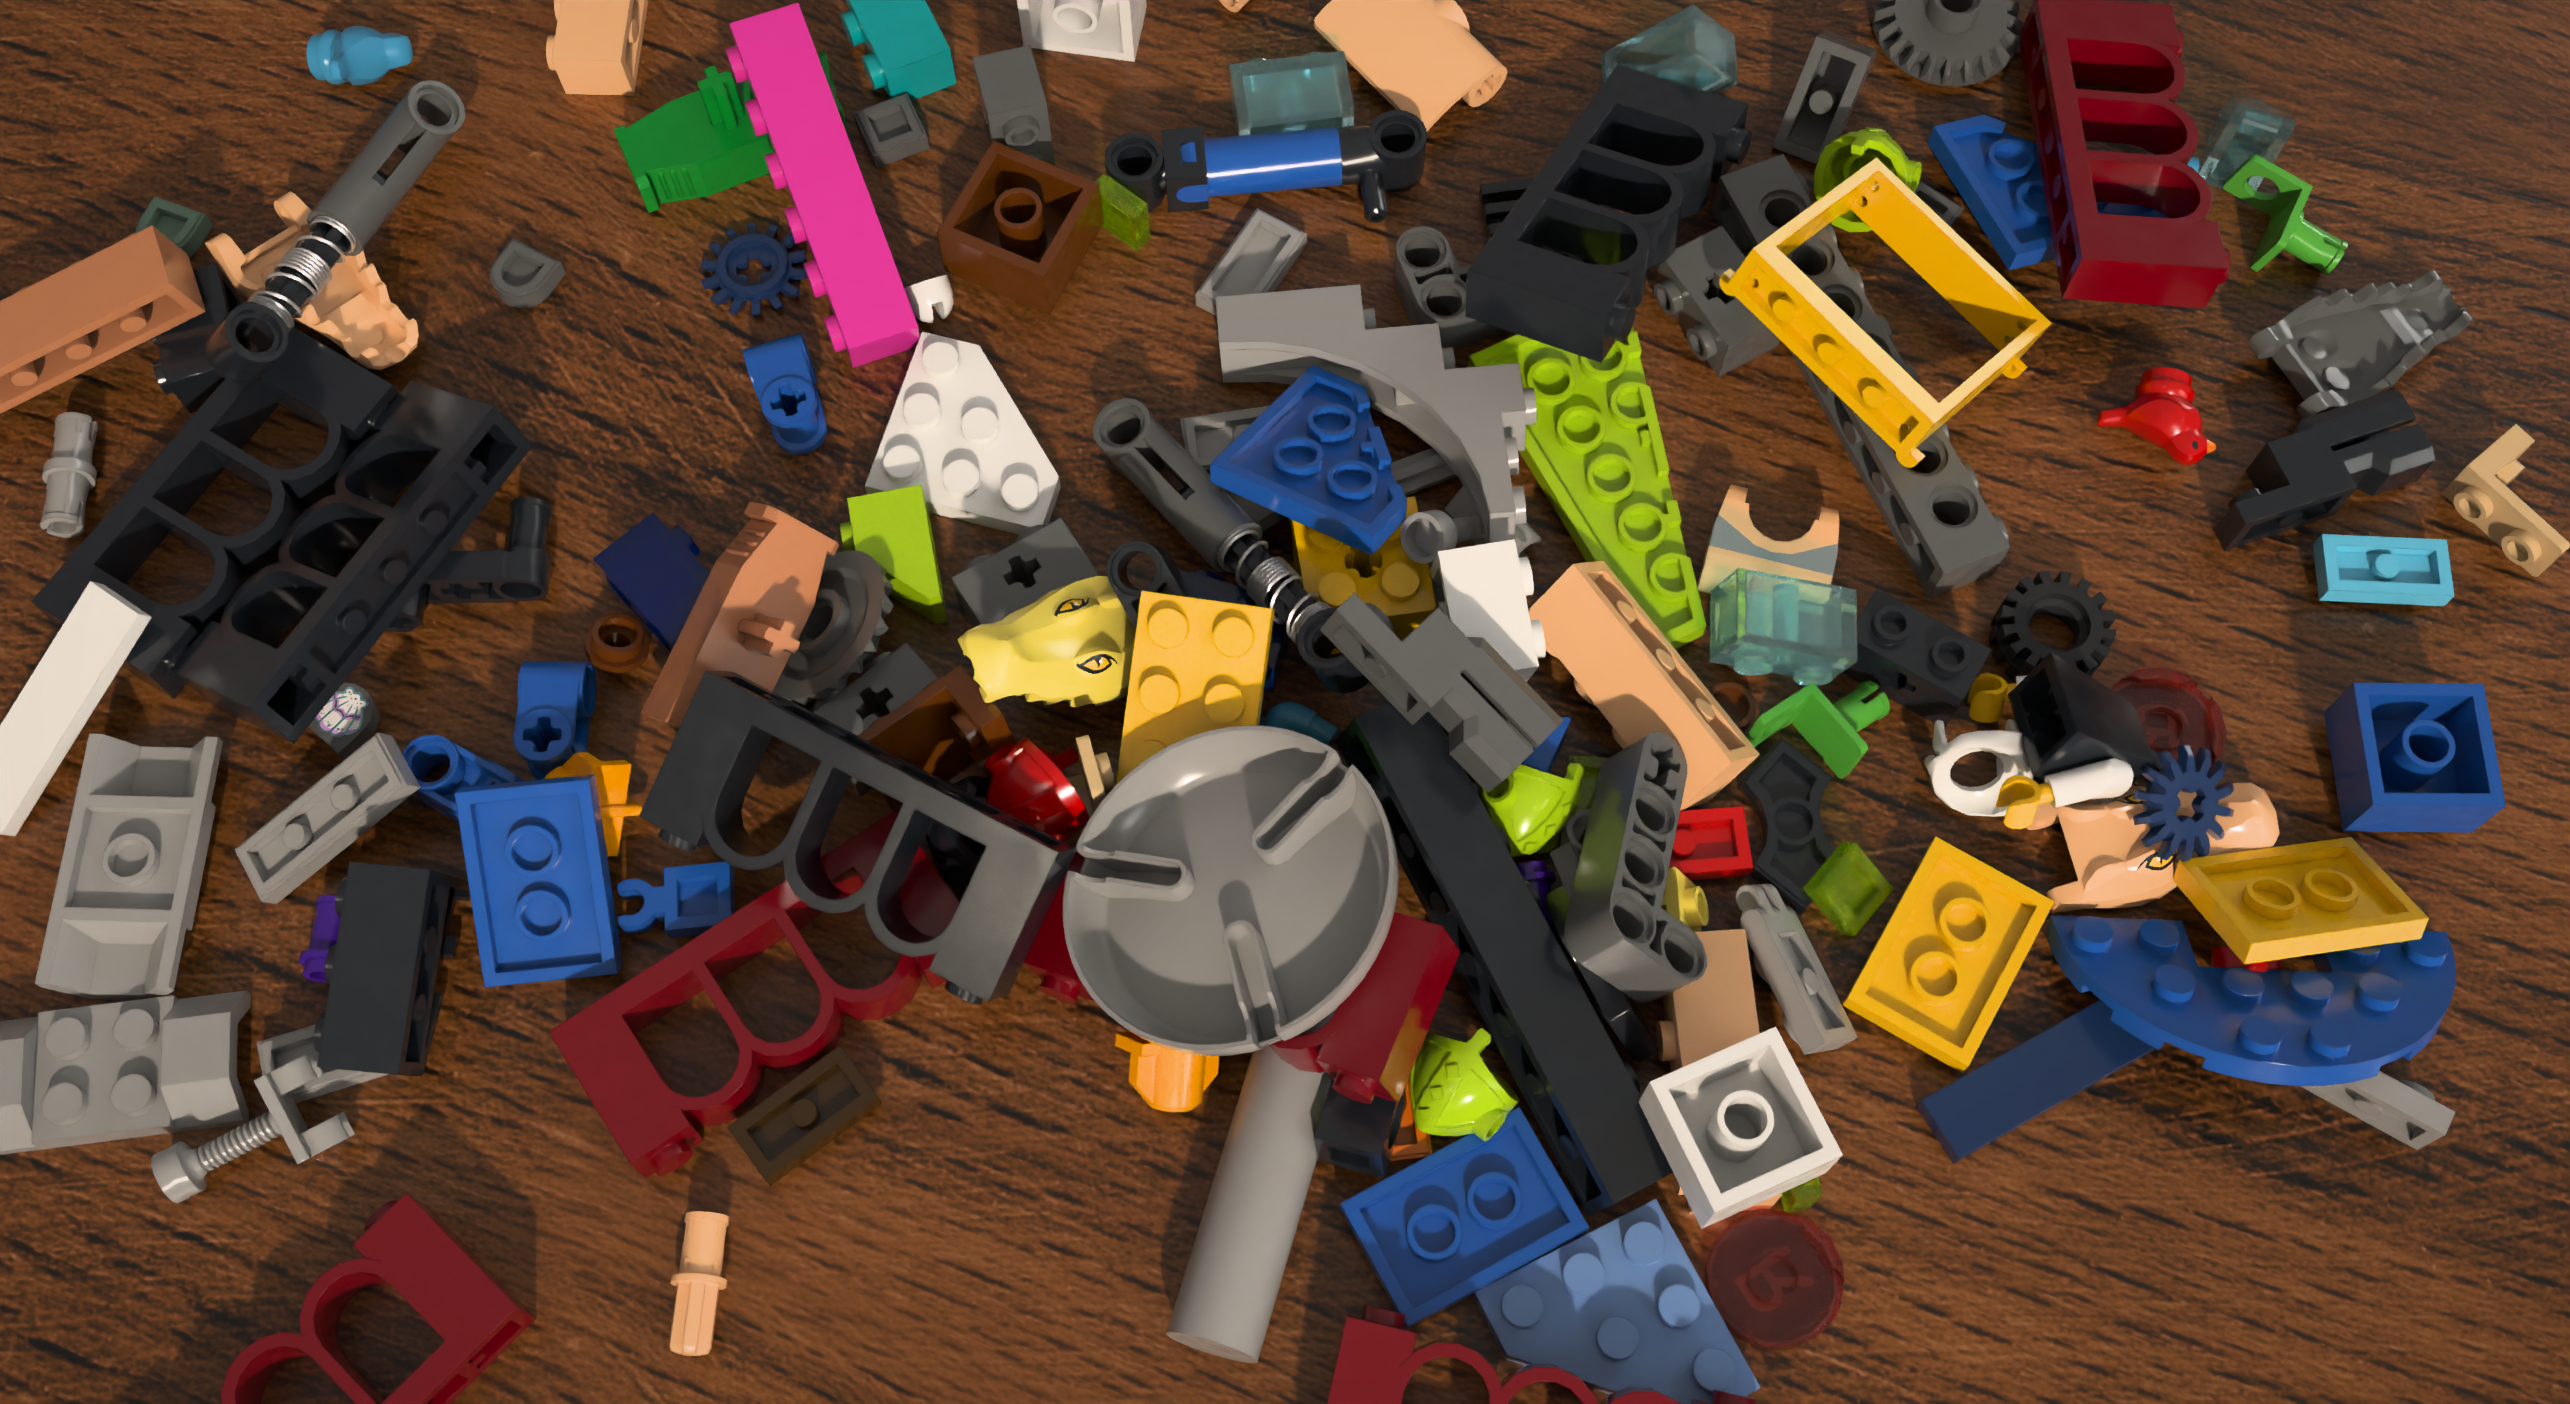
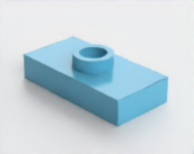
[2313,534,2454,606]

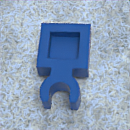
[617,862,736,938]

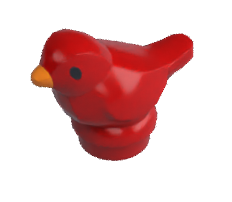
[2097,367,2216,466]

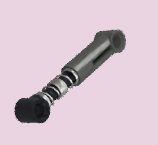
[206,80,465,383]
[1093,398,1369,694]

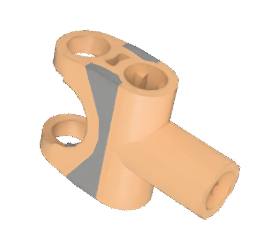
[1697,484,1839,674]

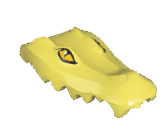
[957,576,1136,707]

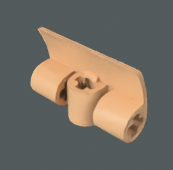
[1314,0,1507,131]

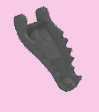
[2248,270,2473,419]

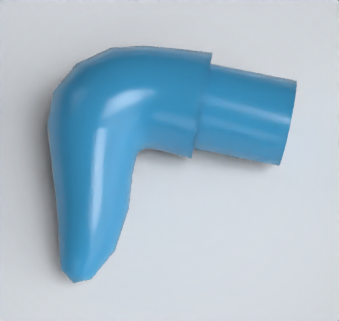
[1265,702,1339,746]

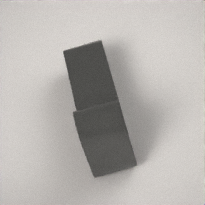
[1393,226,1604,350]
[1564,732,1707,1003]

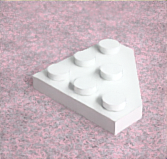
[865,332,1061,535]

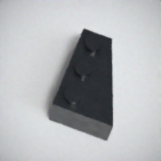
[313,862,471,1077]

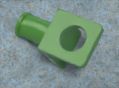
[2223,154,2348,275]
[1746,681,1890,779]

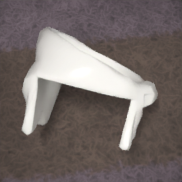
[1924,719,2033,817]

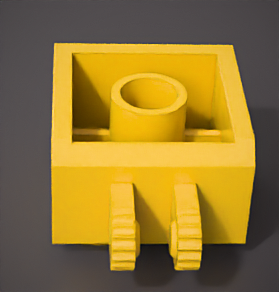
[1291,496,1437,655]

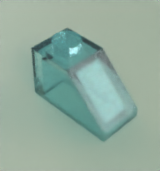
[1601,5,1738,94]
[2198,92,2296,190]

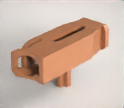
[641,502,839,733]

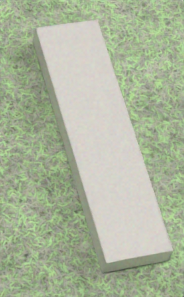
[0,581,152,836]

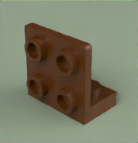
[857,665,1016,814]

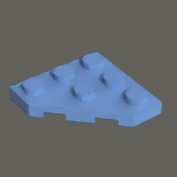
[1472,1199,1761,1404]

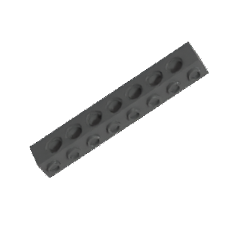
[1711,154,2010,599]

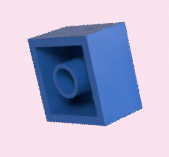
[2324,683,2506,833]

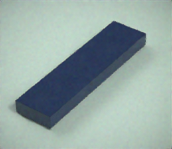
[1916,1000,2167,1164]

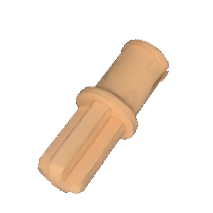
[669,1211,729,1356]

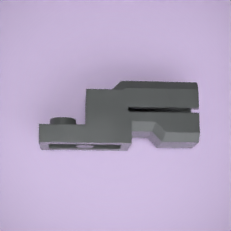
[1320,593,1564,793]

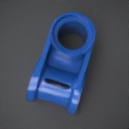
[742,332,828,455]
[513,661,597,780]
[402,735,524,825]

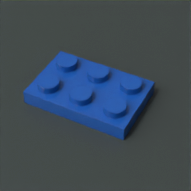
[455,774,623,988]
[1340,1107,1589,1329]

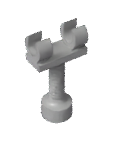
[1400,486,1542,564]
[151,1052,355,1203]

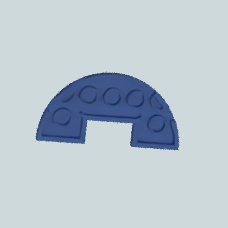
[2045,915,2456,1086]

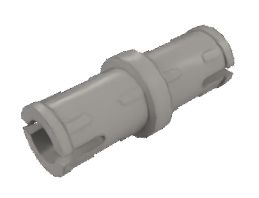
[40,412,98,538]

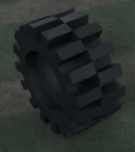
[1989,570,2116,680]

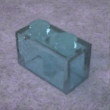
[1229,51,1355,136]
[1710,568,1857,686]

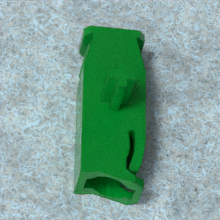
[613,51,851,213]

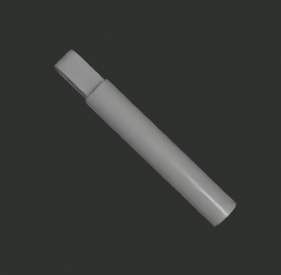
[1166,766,1400,1363]

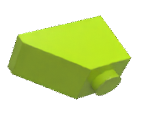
[840,485,948,624]

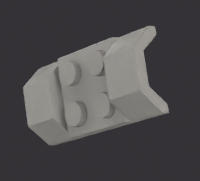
[35,734,223,1000]
[0,991,251,1155]

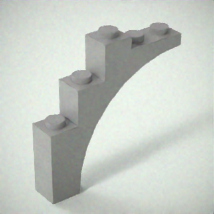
[1216,284,1537,543]

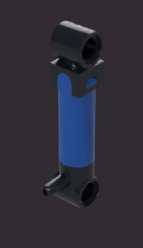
[1105,110,1427,223]

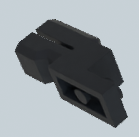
[2213,390,2435,551]

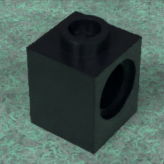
[1314,1078,1407,1179]

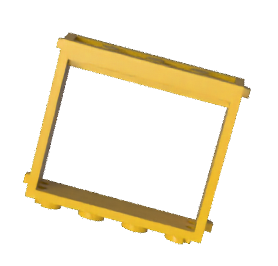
[1719,157,2052,468]

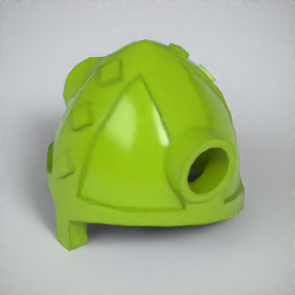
[1814,127,1922,232]
[1478,763,1584,857]
[1408,1028,1519,1142]

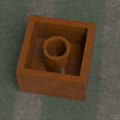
[936,141,1104,315]

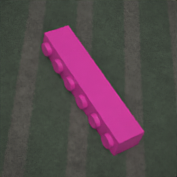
[725,3,920,368]

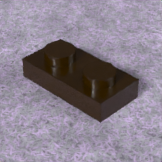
[727,1045,883,1186]

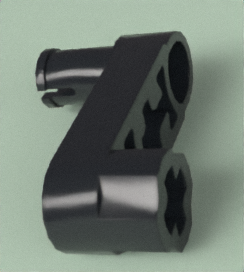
[386,497,552,632]

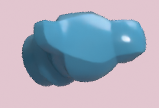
[306,26,413,86]

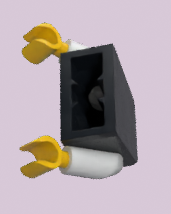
[1968,652,2163,829]

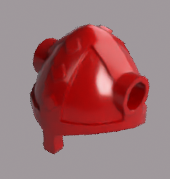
[985,737,1090,842]

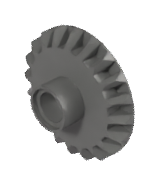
[1873,0,2024,86]
[773,550,894,705]

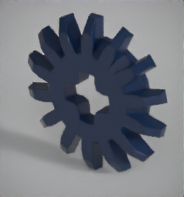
[701,223,807,317]
[2133,744,2234,863]

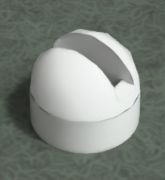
[904,275,954,323]

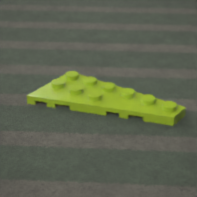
[1468,326,1706,649]

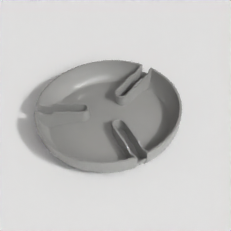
[1063,725,1399,1056]

